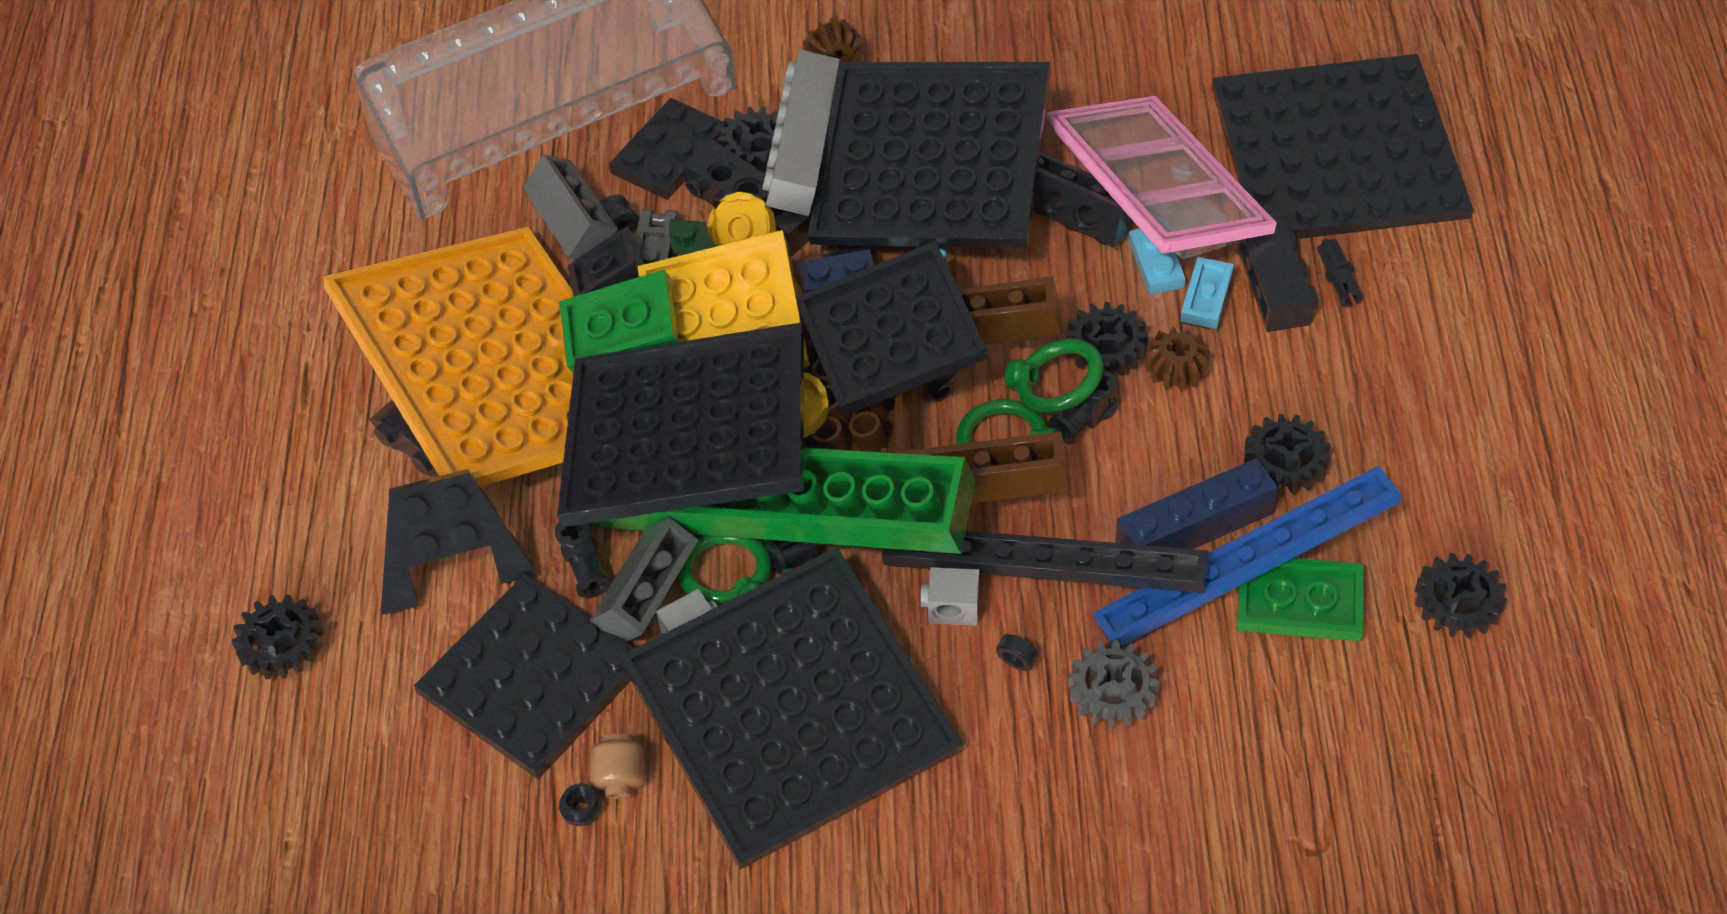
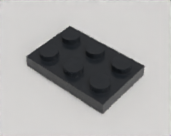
[609,97,724,200]

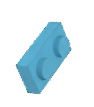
[1128,224,1186,295]
[1180,257,1234,329]

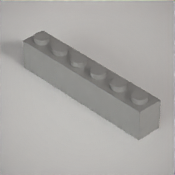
[762,49,840,216]

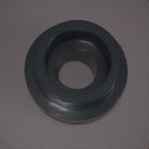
[559,784,602,826]

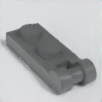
[635,209,679,277]

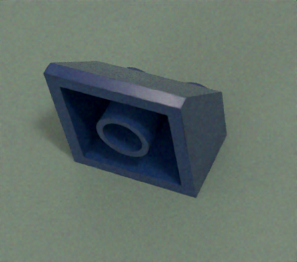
[792,246,874,294]

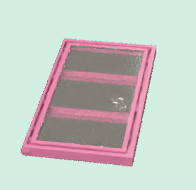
[1045,96,1277,254]

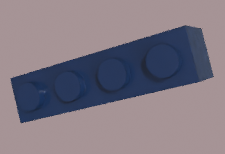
[1115,458,1278,549]

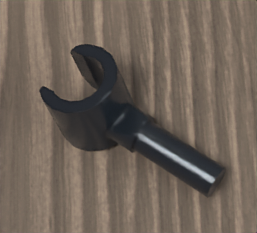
[927,369,961,401]

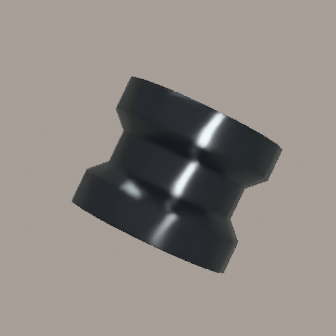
[600,194,639,234]

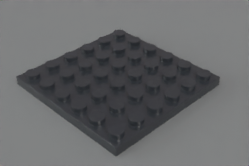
[1211,54,1473,239]
[807,62,1051,248]
[557,323,804,527]
[620,547,963,870]

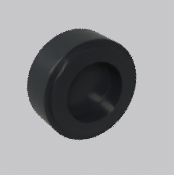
[996,634,1039,671]

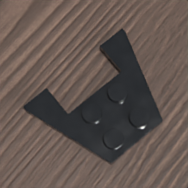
[381,469,536,615]

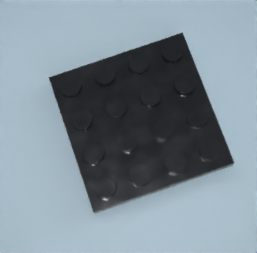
[796,241,989,416]
[414,574,635,780]

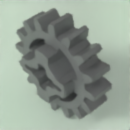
[1068,640,1160,729]

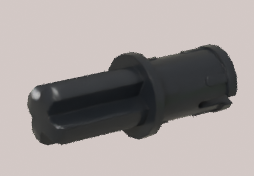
[1317,238,1363,307]

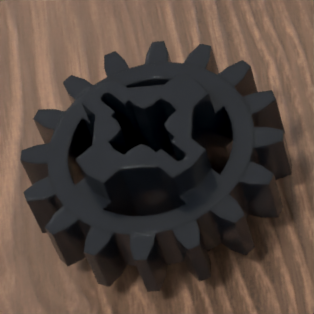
[719,107,780,173]
[1066,302,1148,376]
[1244,414,1331,493]
[1414,553,1507,638]
[232,595,324,679]

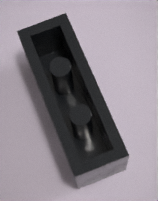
[1237,217,1318,332]

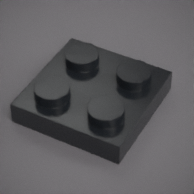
[567,226,643,297]

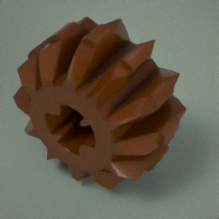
[803,17,863,72]
[1145,327,1210,392]

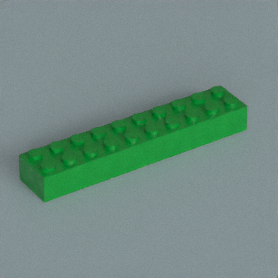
[589,448,976,554]

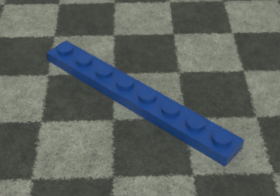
[1093,465,1401,647]

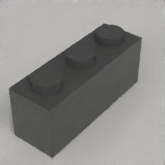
[523,155,618,260]
[589,516,698,642]

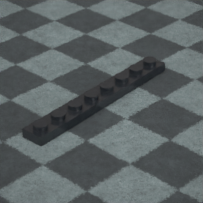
[882,531,1209,593]

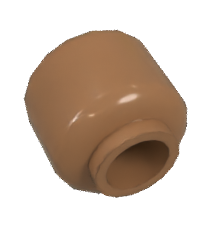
[590,734,645,799]

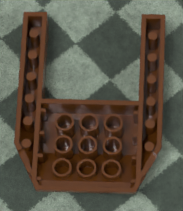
[803,276,1070,503]

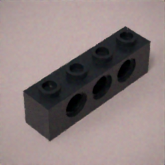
[683,140,813,257]
[1033,152,1140,246]

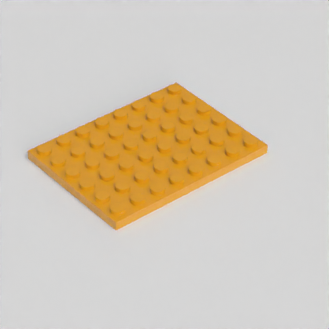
[324,227,573,487]

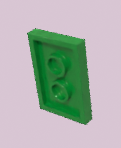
[560,270,679,373]
[1236,558,1364,642]

